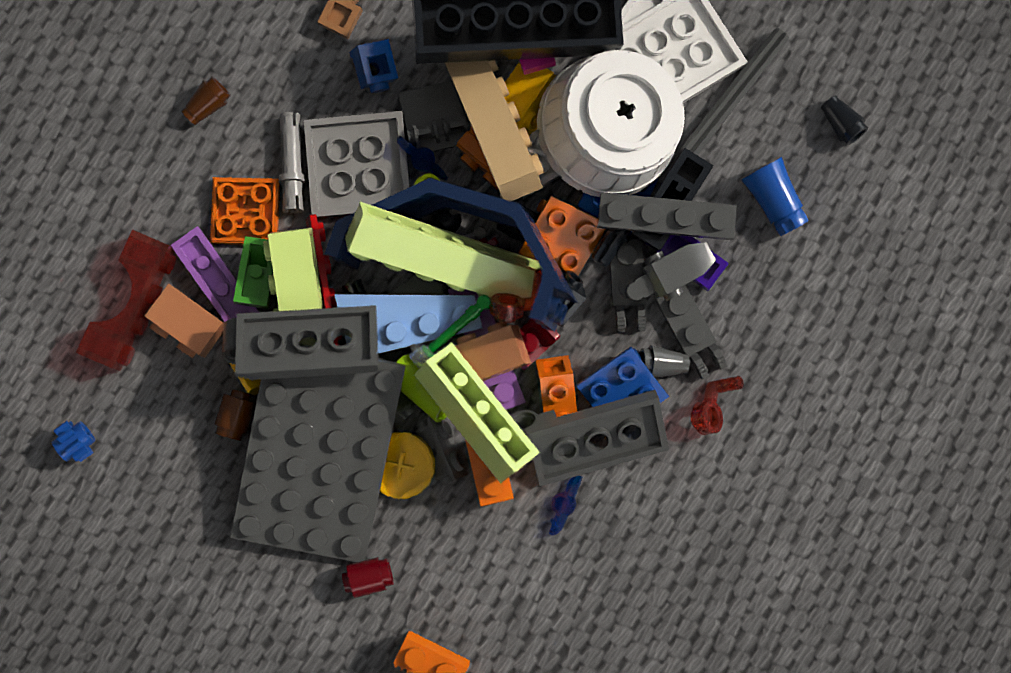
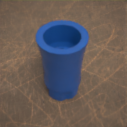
[741,157,808,236]

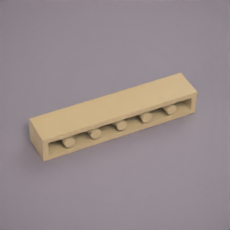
[445,60,544,201]

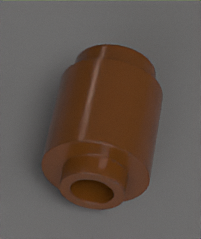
[214,389,256,441]

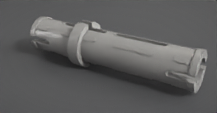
[279,112,305,214]

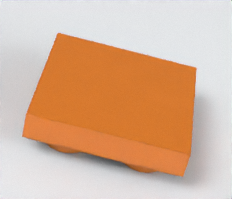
[210,177,280,245]

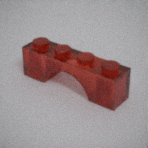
[76,230,176,371]

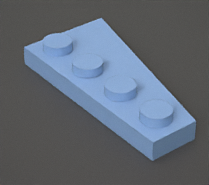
[334,294,482,354]

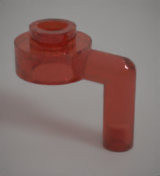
[489,269,542,323]
[691,376,744,435]

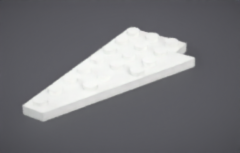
[522,0,748,199]

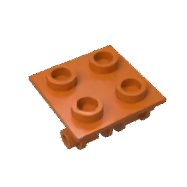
[518,195,606,276]

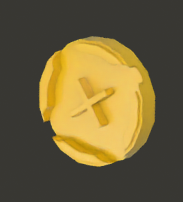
[380,432,435,499]

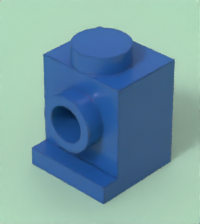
[349,39,398,93]

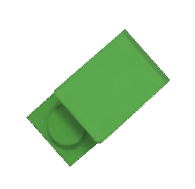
[233,236,273,309]

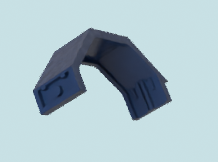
[324,178,578,332]

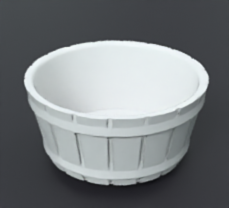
[537,50,684,197]

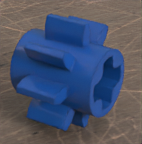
[52,421,96,462]

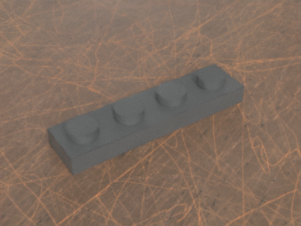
[597,193,737,240]

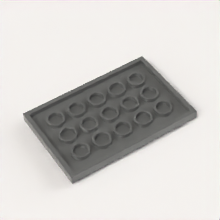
[230,343,406,562]

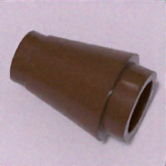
[181,77,231,125]

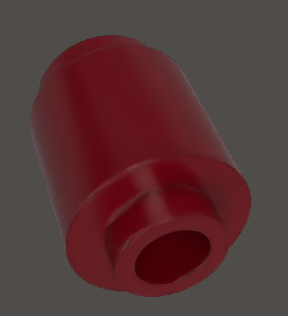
[342,557,394,598]

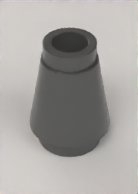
[639,345,690,378]

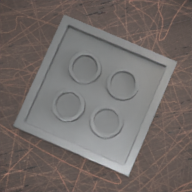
[304,111,410,219]

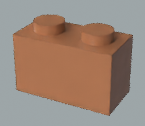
[145,283,224,358]
[455,321,531,381]

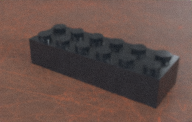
[412,0,624,64]

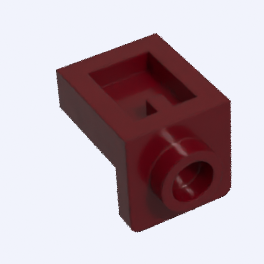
[520,319,560,371]

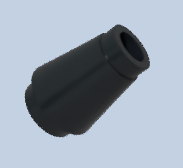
[821,95,868,145]

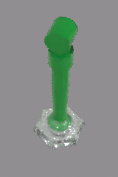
[408,295,492,369]

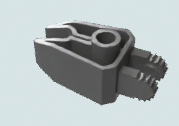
[624,242,716,301]

